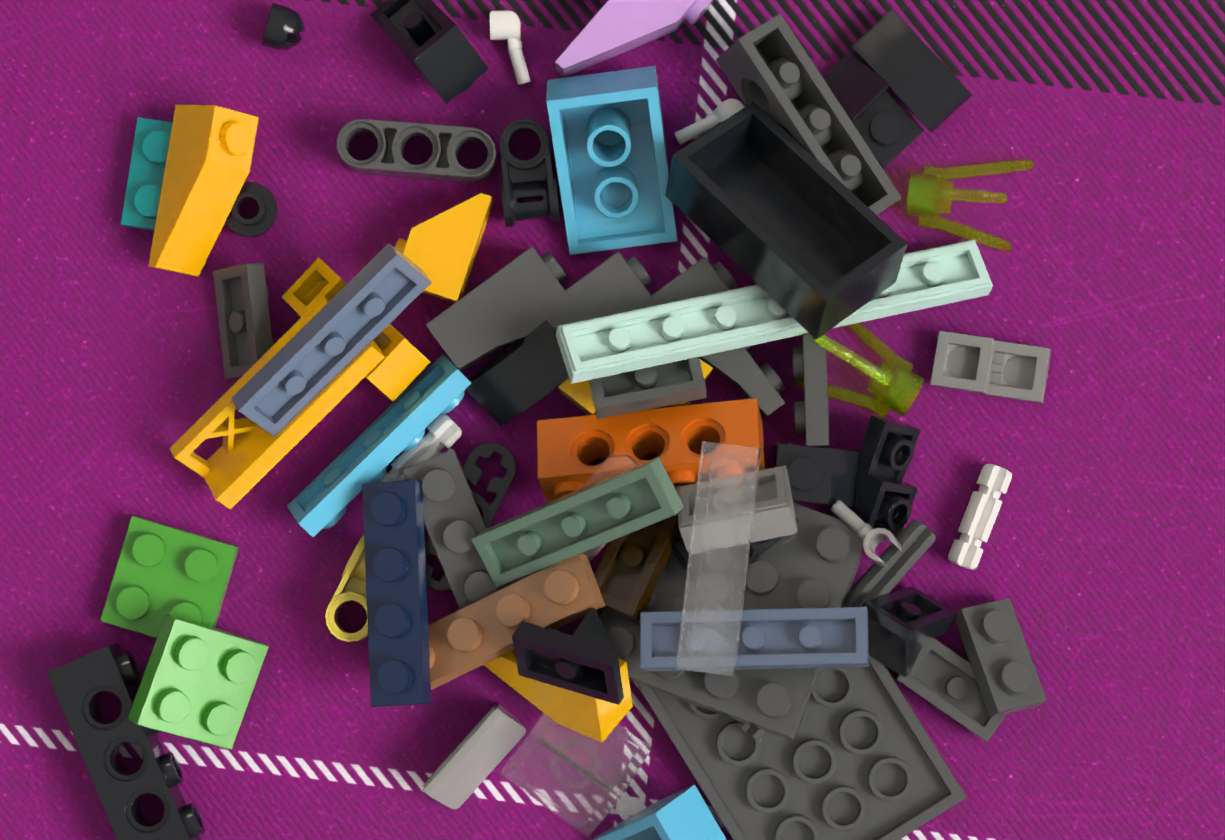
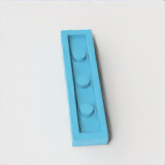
[287,354,471,537]

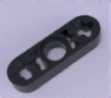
[425,443,517,590]

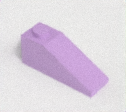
[555,0,713,77]

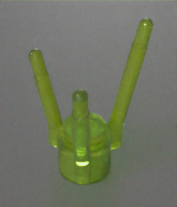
[906,159,1034,252]
[794,323,924,417]

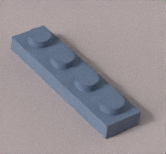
[231,243,432,437]
[640,607,869,672]

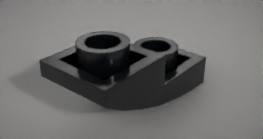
[852,9,972,133]
[466,320,569,426]
[856,415,921,538]

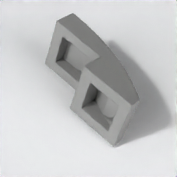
[930,331,1052,404]

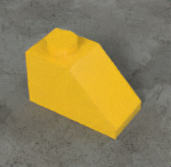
[395,193,494,303]

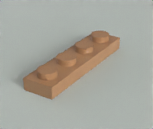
[428,553,605,690]

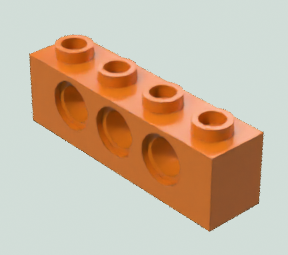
[537,398,765,503]

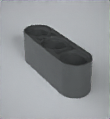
[336,119,498,183]

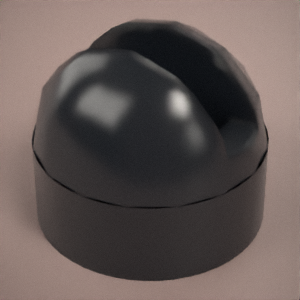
[262,3,305,50]

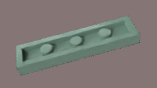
[471,456,684,588]

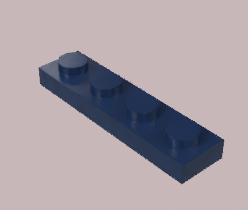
[362,480,431,707]

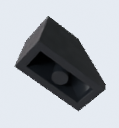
[370,0,489,104]
[772,444,861,507]

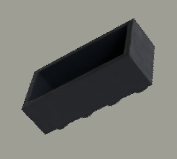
[665,101,907,340]

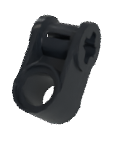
[500,119,560,227]

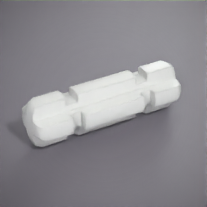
[378,414,462,483]
[948,464,1012,569]

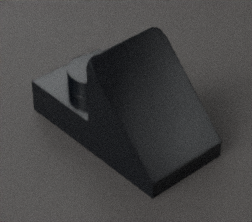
[823,54,924,169]
[862,586,957,677]
[512,607,624,705]

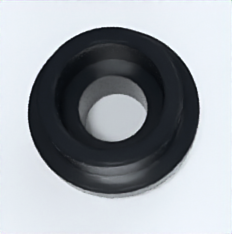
[225,182,278,237]

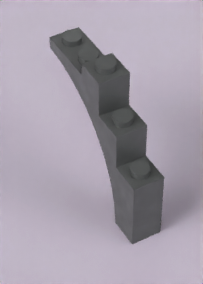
[426,247,786,418]

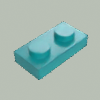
[121,117,173,231]

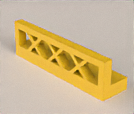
[169,295,385,510]

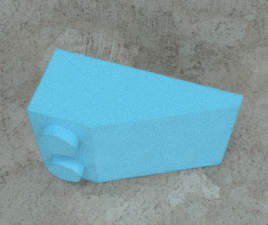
[546,66,678,255]

